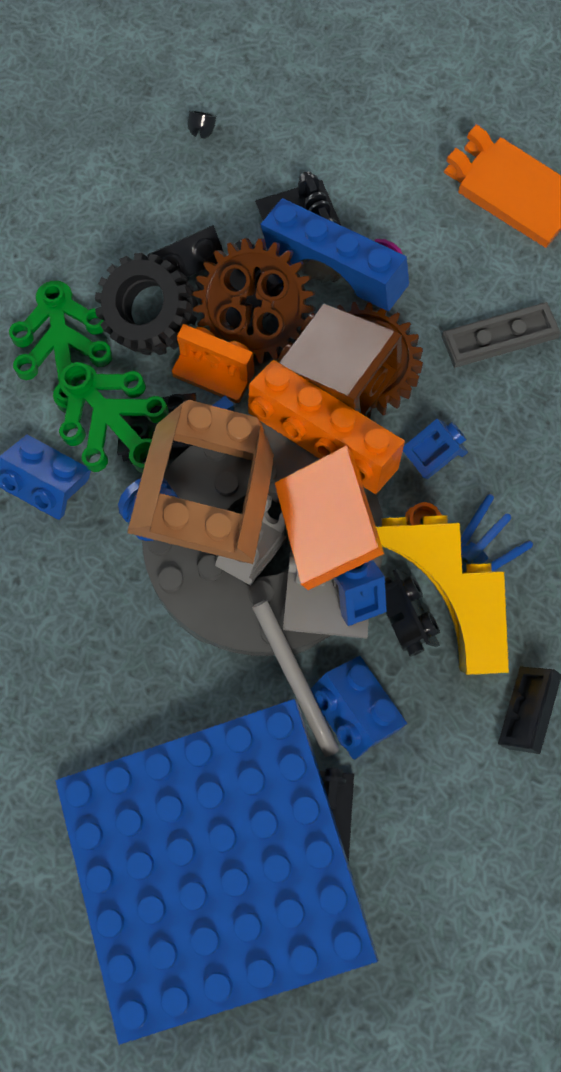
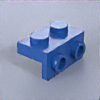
[0,434,91,520]
[311,656,407,760]

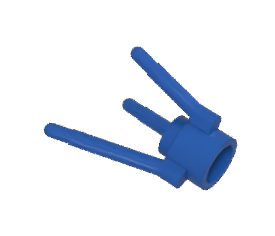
[461,494,533,572]

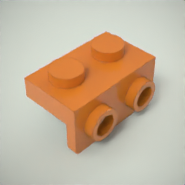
[172,324,255,403]

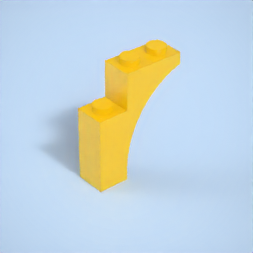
[376,515,509,675]

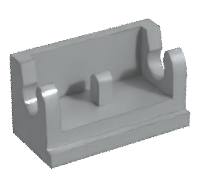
[215,495,286,585]

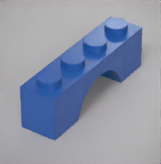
[261,198,409,312]

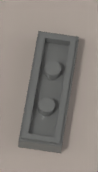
[441,302,561,368]

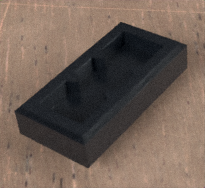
[498,666,561,754]

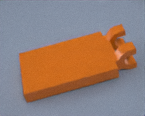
[444,124,561,248]

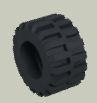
[95,253,198,355]

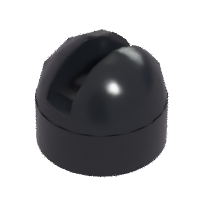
[187,110,217,139]

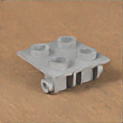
[283,552,369,639]

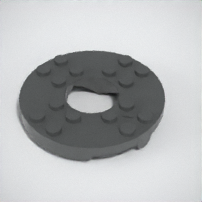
[142,423,384,656]

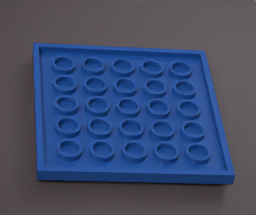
[55,699,379,1045]

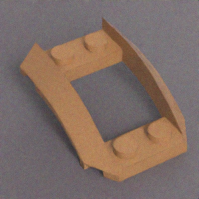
[127,400,274,564]

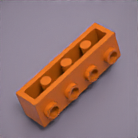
[248,359,405,495]

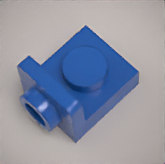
[403,419,468,479]
[333,560,387,626]

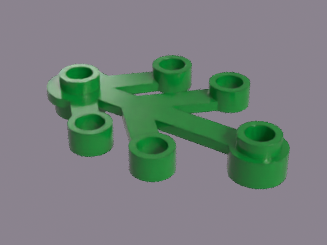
[9,281,112,413]
[59,362,169,474]

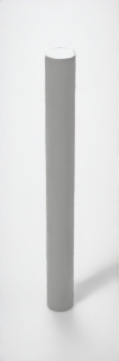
[252,600,339,757]

